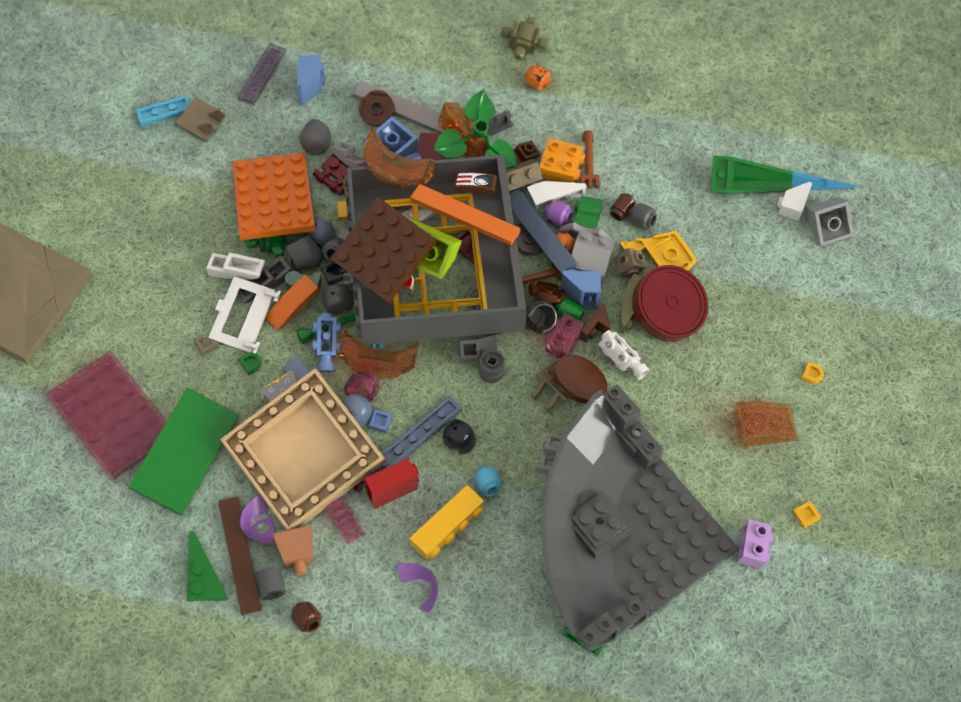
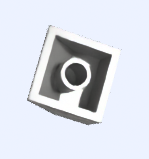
[805,197,854,246]
[571,231,615,279]

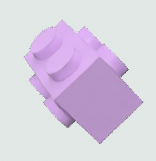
[737,519,773,569]

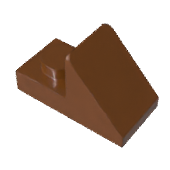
[580,304,611,343]

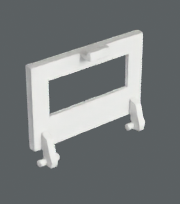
[208,276,281,354]

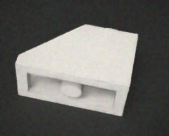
[777,182,812,221]

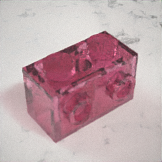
[544,313,585,358]

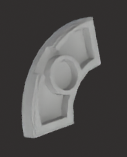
[559,222,612,240]

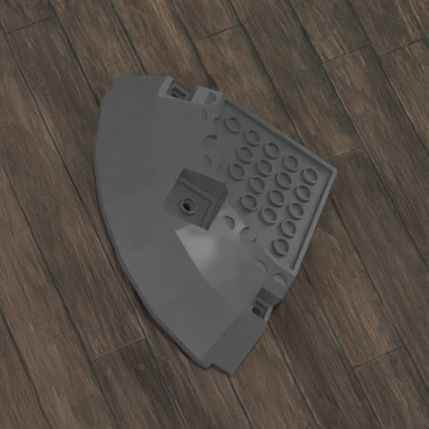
[540,384,739,651]

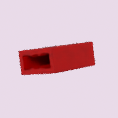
[364,458,419,509]

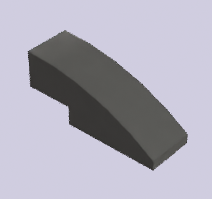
[238,255,294,303]

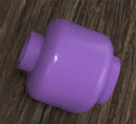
[544,200,573,227]

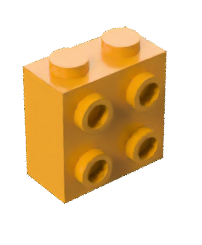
[539,138,585,183]

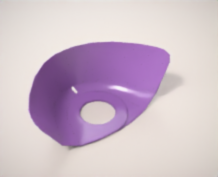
[240,495,275,543]
[397,563,438,613]

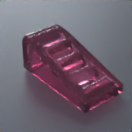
[326,498,365,544]

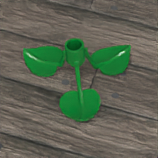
[434,90,516,169]

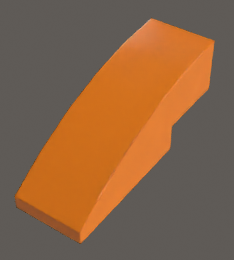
[265,274,320,331]

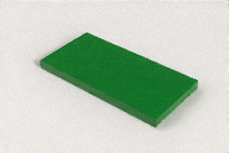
[128,387,239,516]

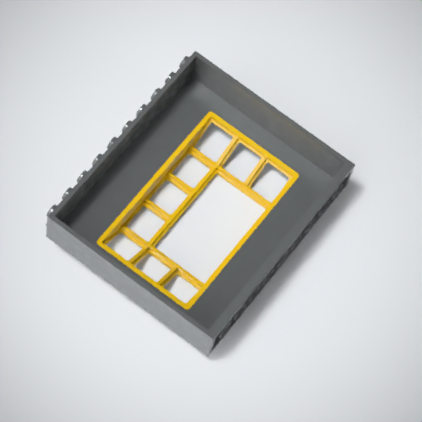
[344,155,526,345]

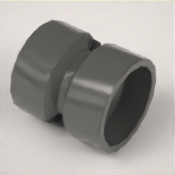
[479,350,505,383]

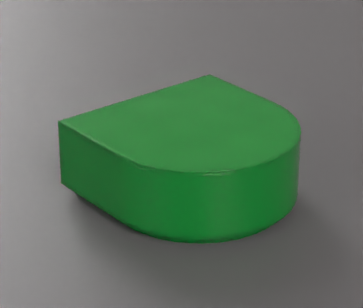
[238,352,261,375]

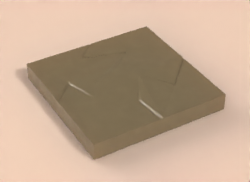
[0,224,92,365]

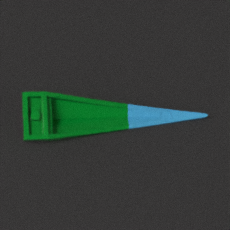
[710,155,856,194]

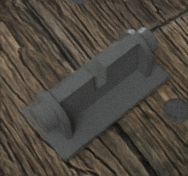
[481,111,514,139]

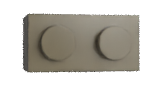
[506,159,543,191]

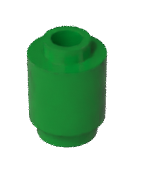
[555,298,585,322]

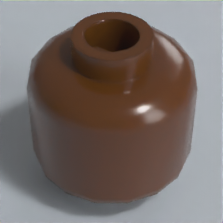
[291,601,321,632]

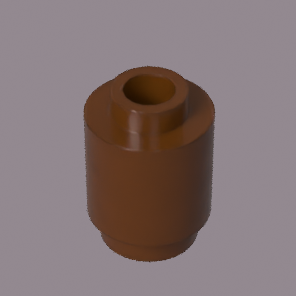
[610,193,635,221]

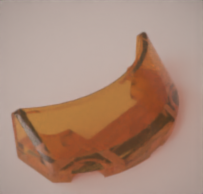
[363,126,435,188]
[339,330,420,380]

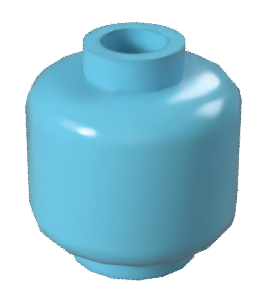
[473,467,502,497]

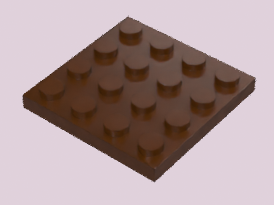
[330,197,437,304]

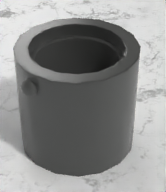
[255,567,286,600]

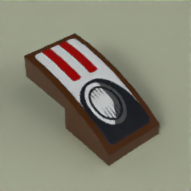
[454,172,497,195]

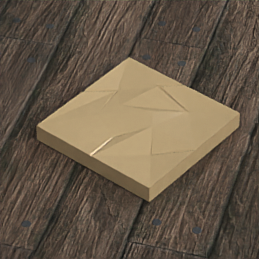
[220,368,387,530]

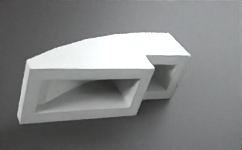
[206,253,265,280]

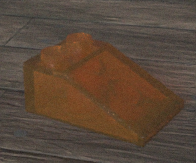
[733,401,798,447]

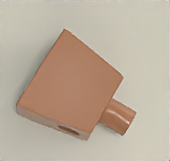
[273,525,313,576]

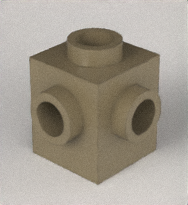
[613,248,646,278]

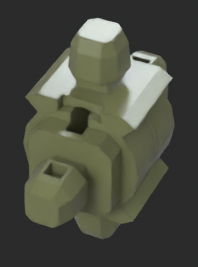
[500,17,549,60]

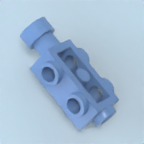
[312,313,340,372]

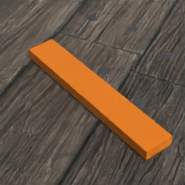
[410,184,520,246]

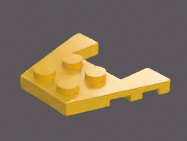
[620,231,697,271]

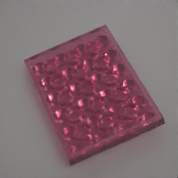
[45,350,167,481]

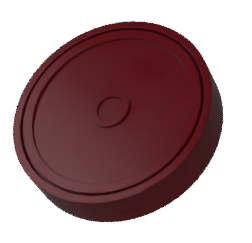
[632,265,708,342]

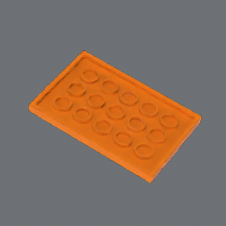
[232,152,315,241]

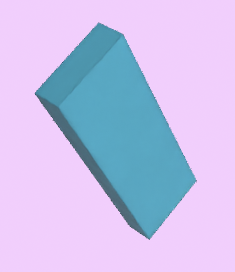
[135,95,190,127]

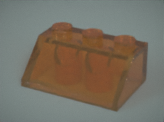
[438,102,488,158]

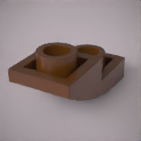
[513,140,541,165]

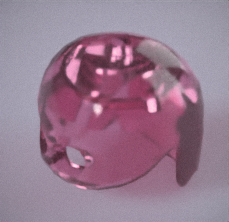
[344,370,379,402]

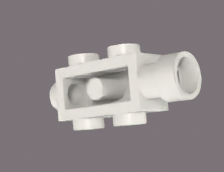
[598,330,650,380]

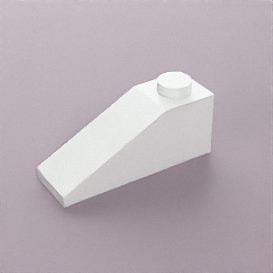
[526,181,586,213]

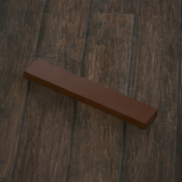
[218,496,262,615]

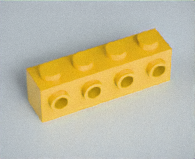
[409,485,484,561]

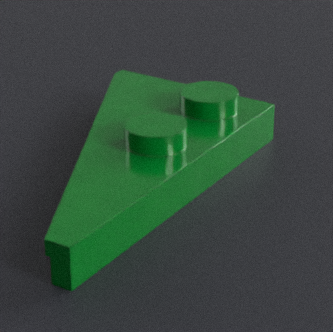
[187,531,227,601]

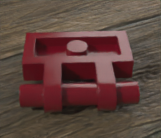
[313,154,349,195]

